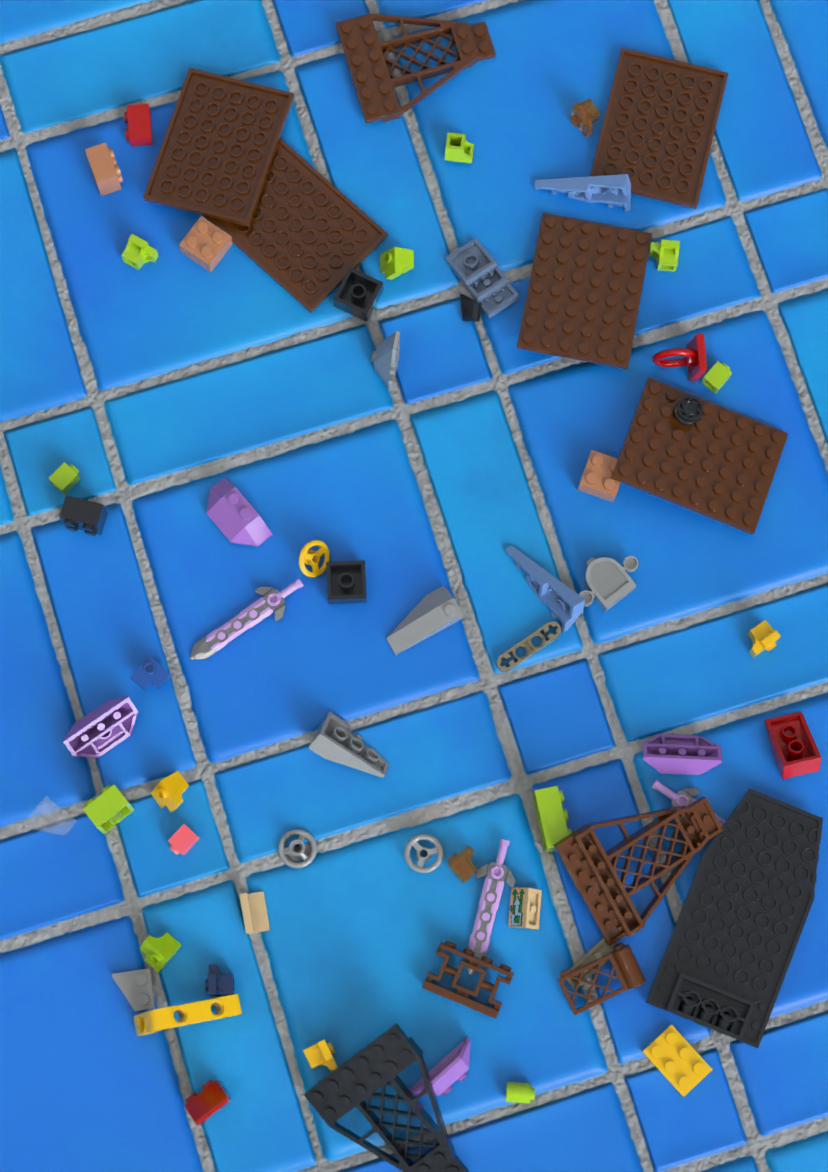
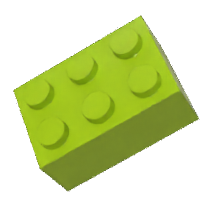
[83,785,135,834]
[532,786,572,852]

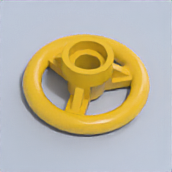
[299,540,330,577]

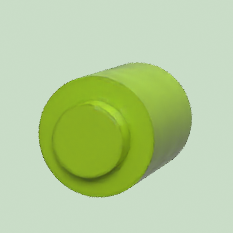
[506,1081,535,1104]

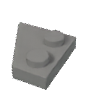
[112,968,155,1011]

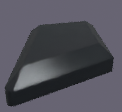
[460,294,482,322]

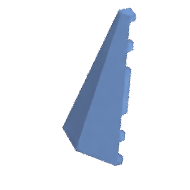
[534,174,631,212]
[505,545,585,632]

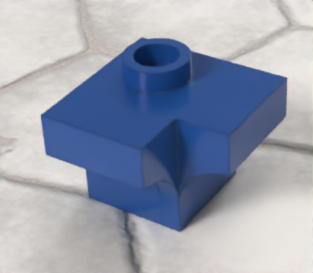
[130,656,172,691]

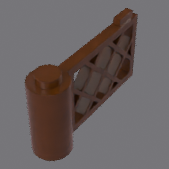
[557,942,646,1015]

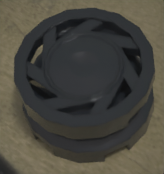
[674,395,703,426]

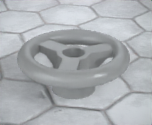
[278,829,317,868]
[404,834,443,873]

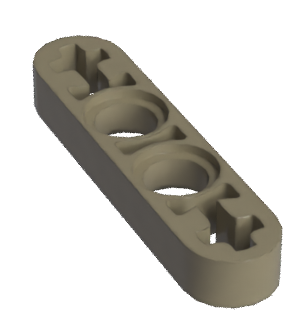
[496,621,561,672]

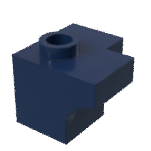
[205,964,234,996]

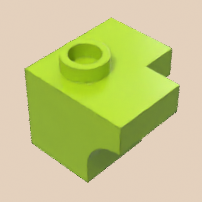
[445,132,474,163]
[121,234,159,270]
[649,239,680,272]
[380,247,414,280]
[139,932,181,973]

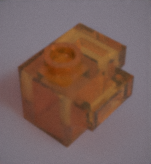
[570,98,600,138]
[447,845,478,884]

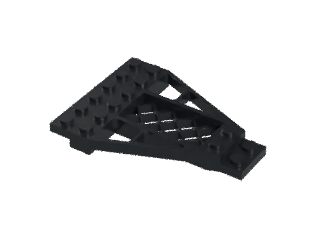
[304,1023,469,1172]

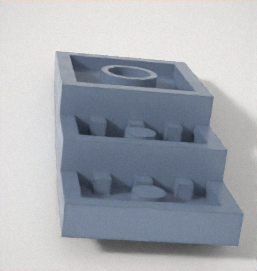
[445,238,520,319]

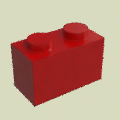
[124,103,153,147]

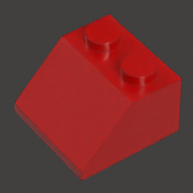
[184,1080,232,1125]

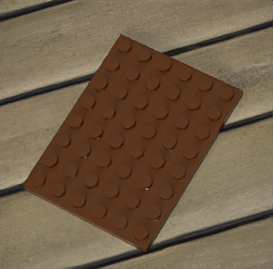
[590,48,728,209]
[143,68,294,227]
[203,138,388,313]
[517,213,652,369]
[611,377,788,535]

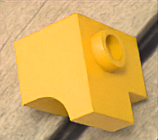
[748,620,781,658]
[150,771,189,812]
[303,1039,338,1071]

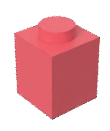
[168,824,200,856]

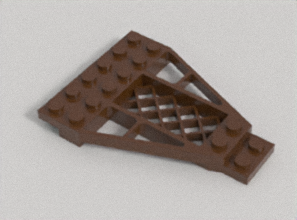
[336,13,496,124]
[553,796,723,946]

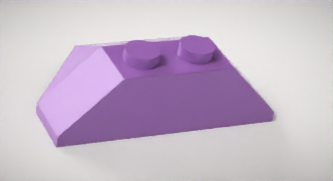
[206,477,273,547]
[63,696,138,758]
[642,734,722,775]
[409,1037,471,1096]

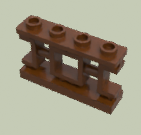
[422,940,514,1019]

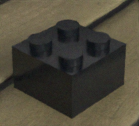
[333,267,383,322]
[60,495,108,536]
[326,560,367,604]

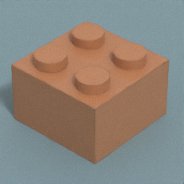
[85,142,123,196]
[179,216,233,273]
[578,450,620,502]

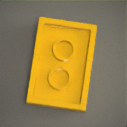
[642,1024,713,1097]

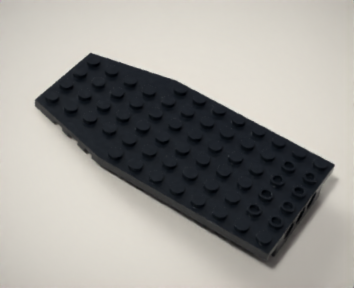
[646,789,823,1048]

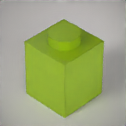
[701,361,732,394]
[49,462,80,495]

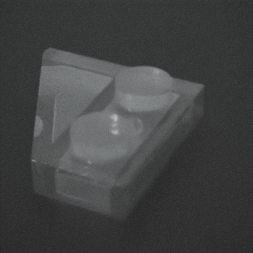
[22,796,77,836]

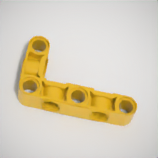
[133,994,242,1036]

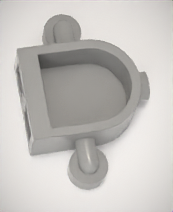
[579,556,639,612]

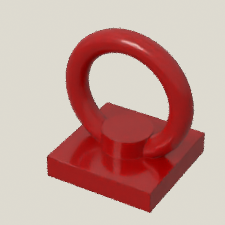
[652,334,707,381]

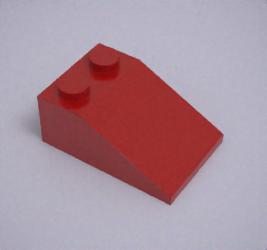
[765,711,821,779]

